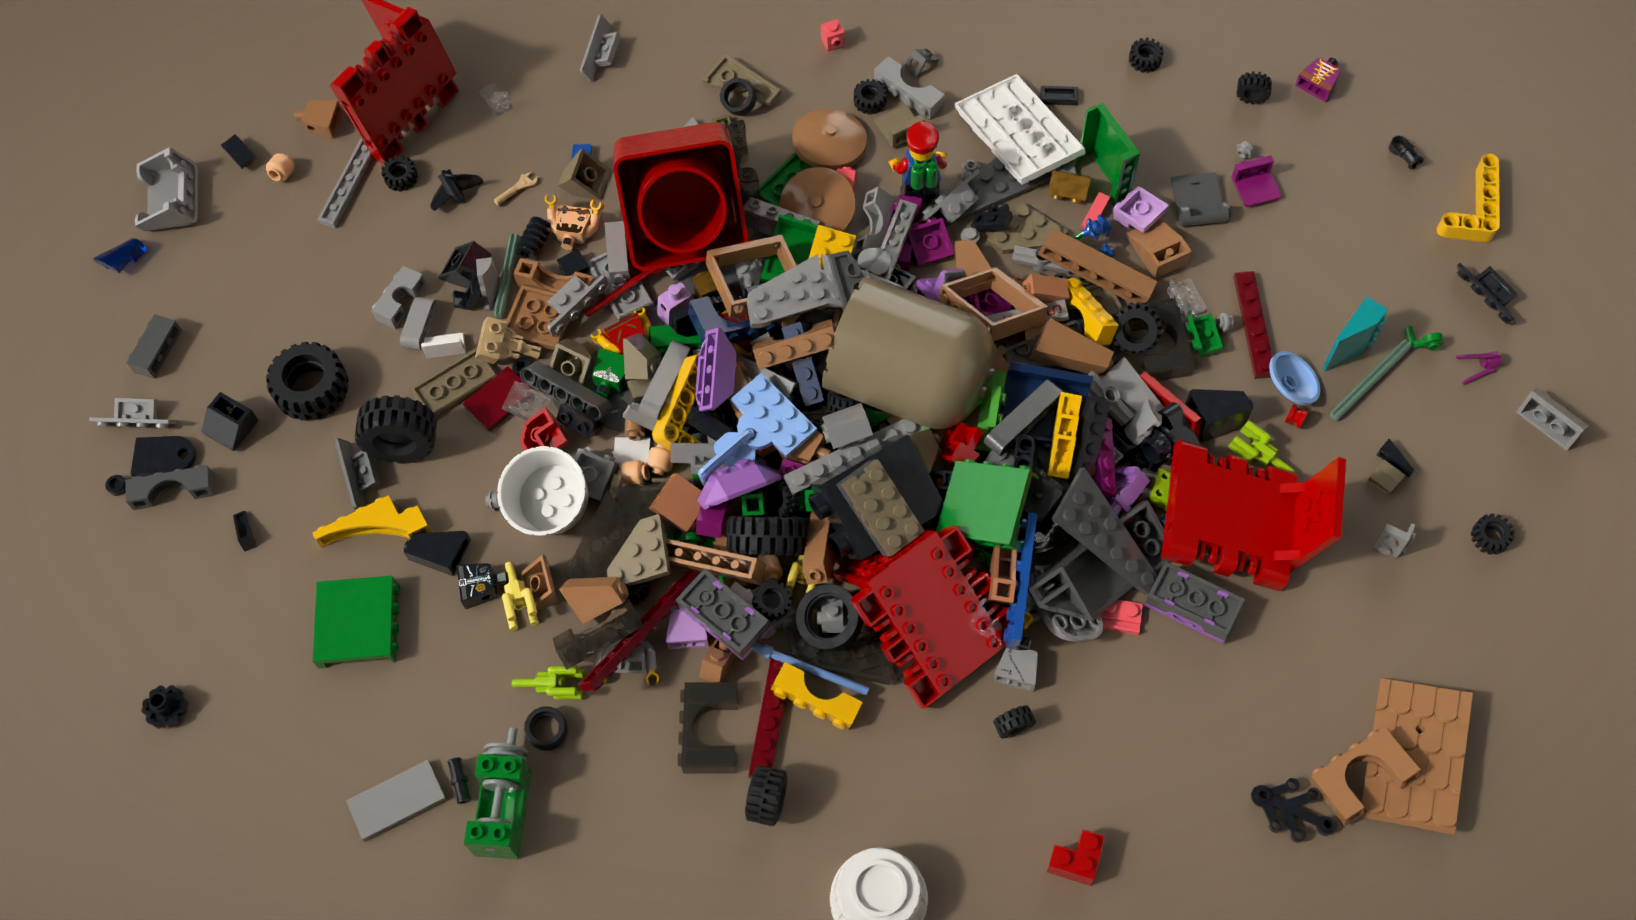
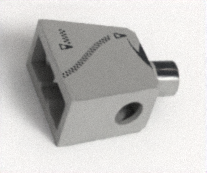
[993,637,1038,692]

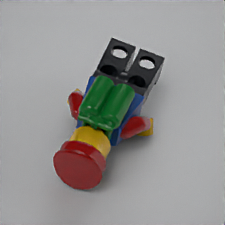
[889,121,947,204]

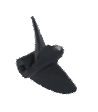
[430,169,483,211]

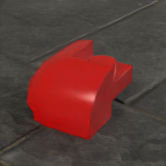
[519,407,570,451]
[939,422,983,464]

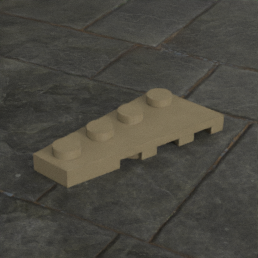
[702,53,781,107]

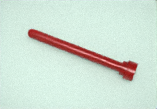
[584,268,665,317]

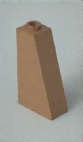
[1029,318,1114,376]
[802,512,838,585]

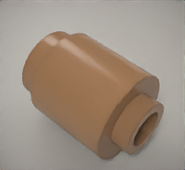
[624,419,645,441]

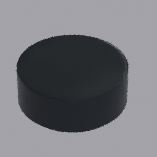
[105,475,126,496]

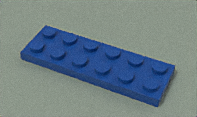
[1003,512,1037,649]

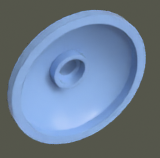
[1269,351,1320,405]

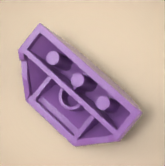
[695,327,737,412]
[697,459,782,510]

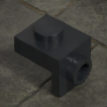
[453,280,482,311]

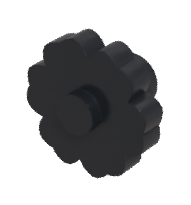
[141,685,188,729]

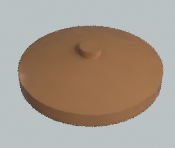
[792,109,867,170]
[780,167,856,231]

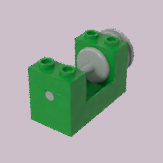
[463,728,532,859]

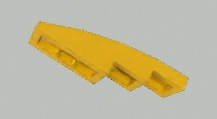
[1047,392,1082,479]

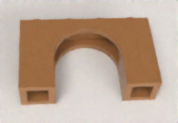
[753,319,835,370]
[1311,727,1421,826]

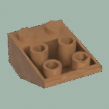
[1125,219,1192,279]

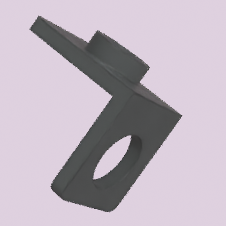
[904,48,939,77]

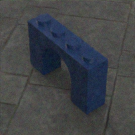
[688,284,782,343]
[782,322,828,407]

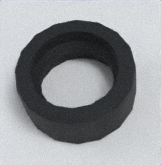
[720,78,757,116]
[524,706,568,751]

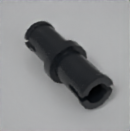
[447,757,472,804]

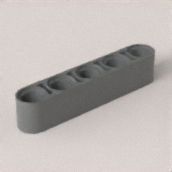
[520,361,612,421]
[984,379,1065,456]

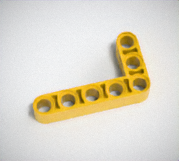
[1436,154,1500,242]
[652,354,701,464]

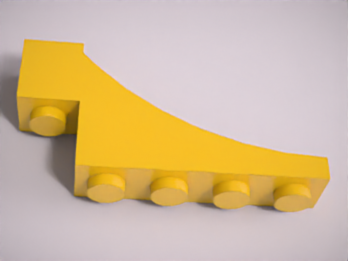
[312,495,432,547]

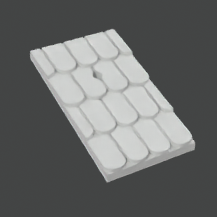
[955,74,1085,185]

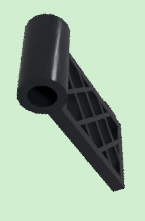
[686,398,738,441]

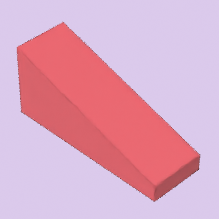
[1081,192,1110,228]

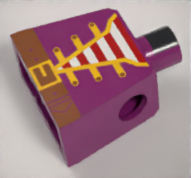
[1295,58,1341,102]

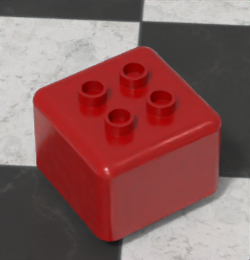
[613,122,749,271]

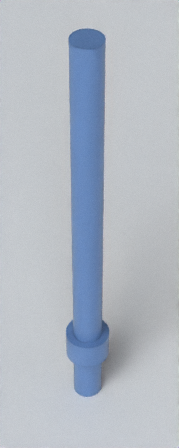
[751,642,870,696]

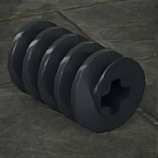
[516,216,551,260]

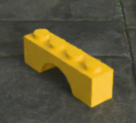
[1065,278,1119,345]
[771,662,863,730]

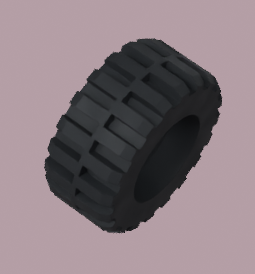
[266,342,349,421]
[355,395,437,463]
[726,516,808,555]

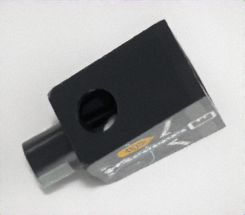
[456,563,508,609]

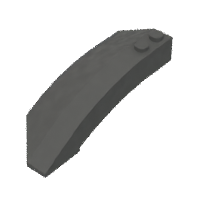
[1028,500,1168,622]

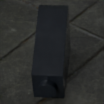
[404,531,471,576]

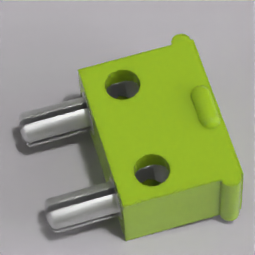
[1141,468,1171,512]

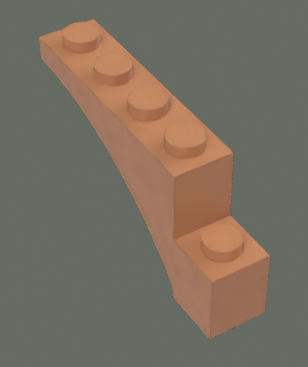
[988,523,1020,604]

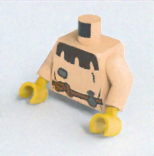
[545,194,604,250]

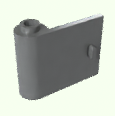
[1171,172,1231,226]

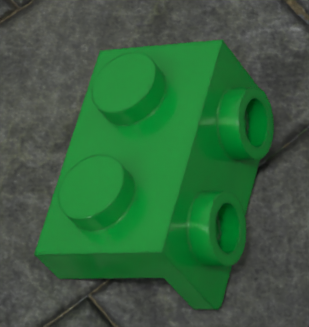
[1185,313,1224,357]

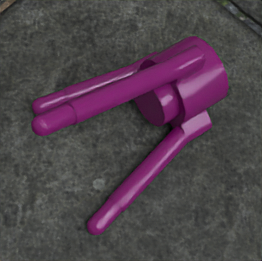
[1456,351,1502,384]

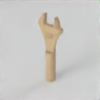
[494,172,539,206]

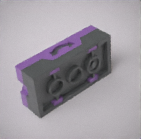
[1144,561,1245,644]
[676,569,772,661]

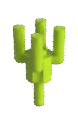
[1228,420,1294,472]
[512,666,585,700]

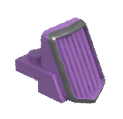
[915,269,966,301]

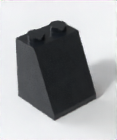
[1185,389,1253,443]

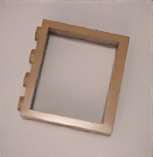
[706,235,797,318]
[938,267,1048,341]

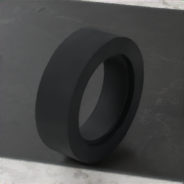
[796,584,863,651]

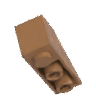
[699,639,736,686]

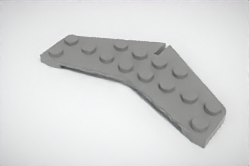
[747,254,904,328]

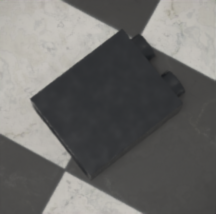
[809,434,944,560]

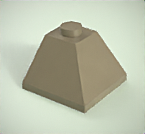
[558,149,611,200]
[549,338,592,386]
[909,428,941,474]

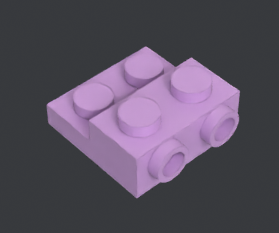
[1113,186,1169,233]

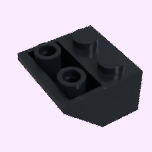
[201,392,259,452]

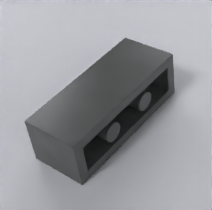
[126,314,182,379]

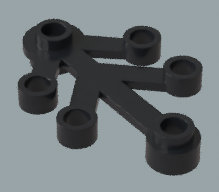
[1251,778,1336,843]

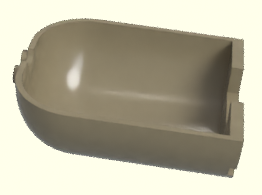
[822,275,995,429]

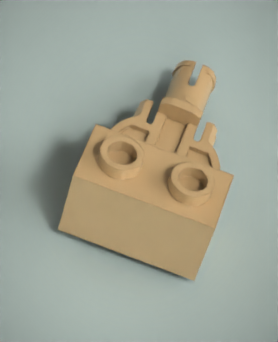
[475,316,541,364]

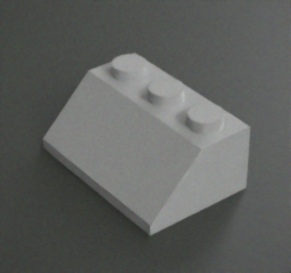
[1516,388,1589,451]

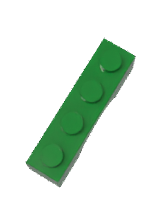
[650,325,702,358]

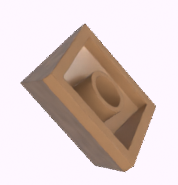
[518,555,560,610]

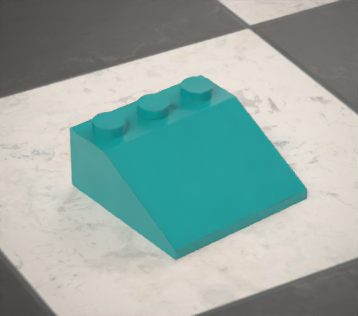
[1322,296,1388,371]

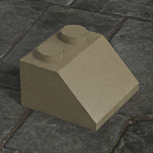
[623,333,662,379]

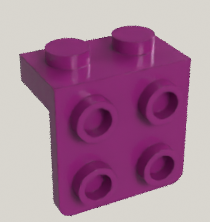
[1231,155,1281,207]

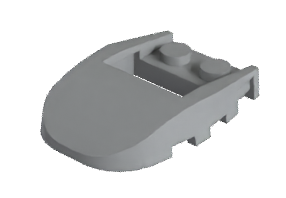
[1030,565,1103,642]

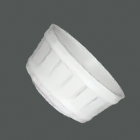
[497,446,588,536]
[830,848,928,920]

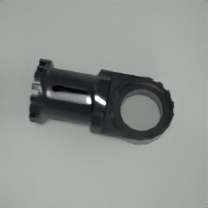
[1389,135,1424,170]

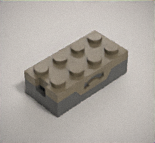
[836,460,925,557]

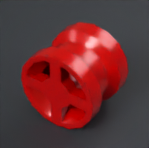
[1285,404,1309,429]

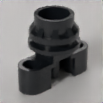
[1140,402,1201,464]

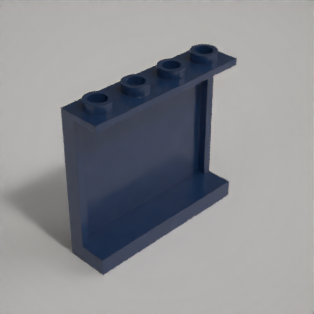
[1001,362,1093,451]

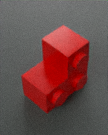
[1047,829,1105,886]

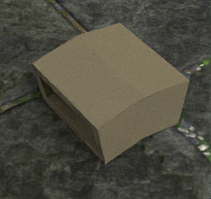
[1367,460,1405,496]

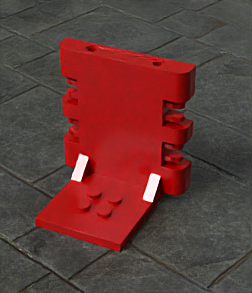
[330,0,459,164]
[1161,440,1346,591]
[831,525,1024,709]

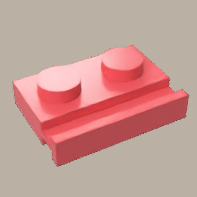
[1101,599,1143,635]

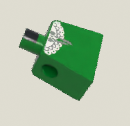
[592,348,630,398]

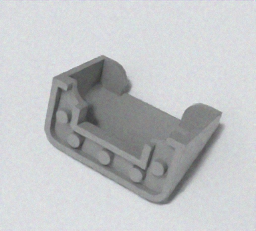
[135,147,198,231]

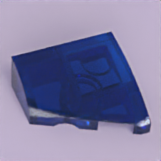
[93,238,147,273]

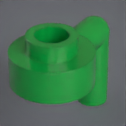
[1404,326,1444,350]
[666,524,702,545]

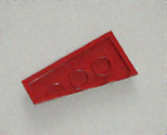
[1139,371,1201,441]

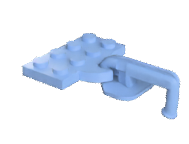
[698,373,817,486]

